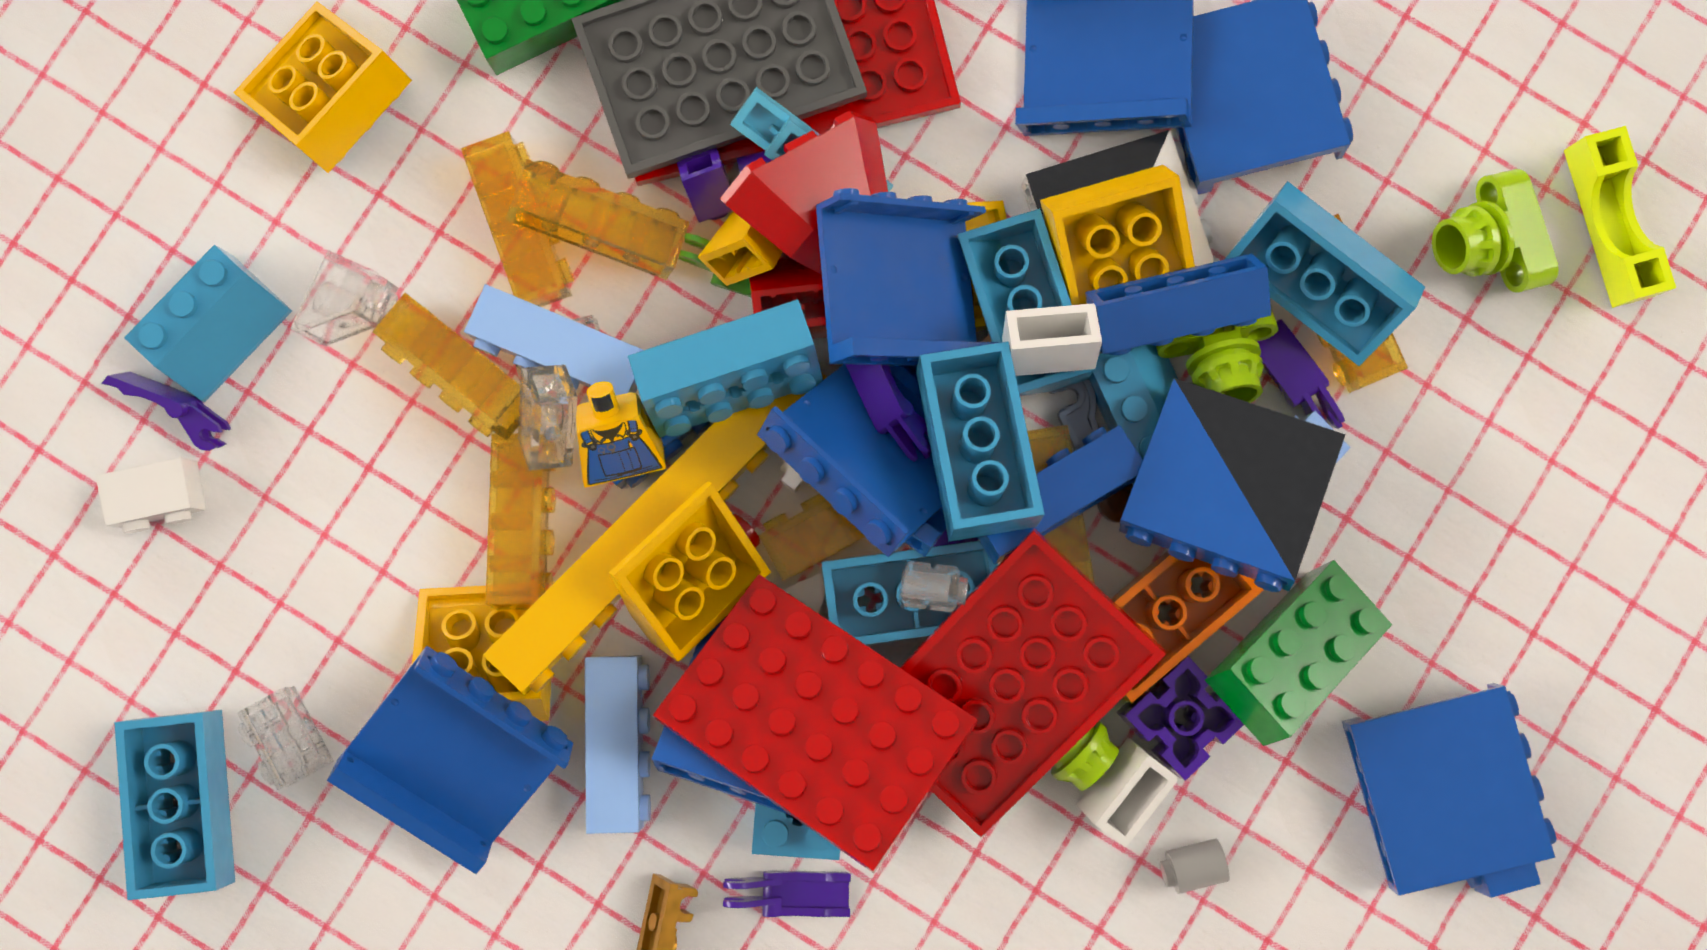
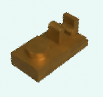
[637,873,698,950]

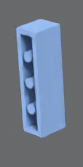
[464,284,643,395]
[585,655,651,834]

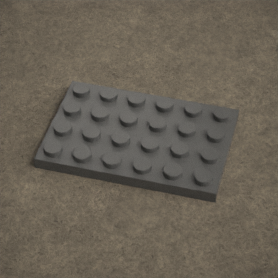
[571,0,867,179]

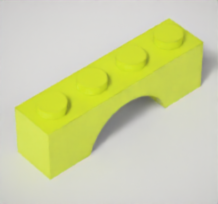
[1564,126,1676,308]

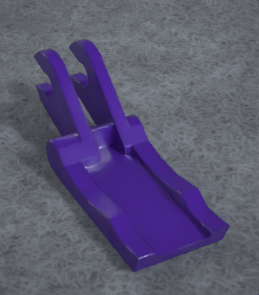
[1257,319,1345,429]
[845,364,931,462]
[101,371,231,451]
[723,871,851,917]

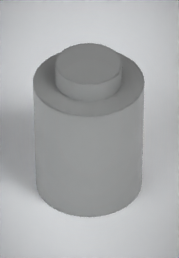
[1160,838,1230,894]

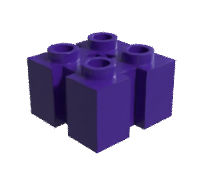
[1116,656,1244,781]

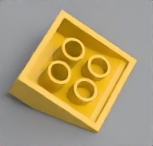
[233,1,412,173]
[1040,165,1195,305]
[609,481,771,662]
[412,582,551,721]

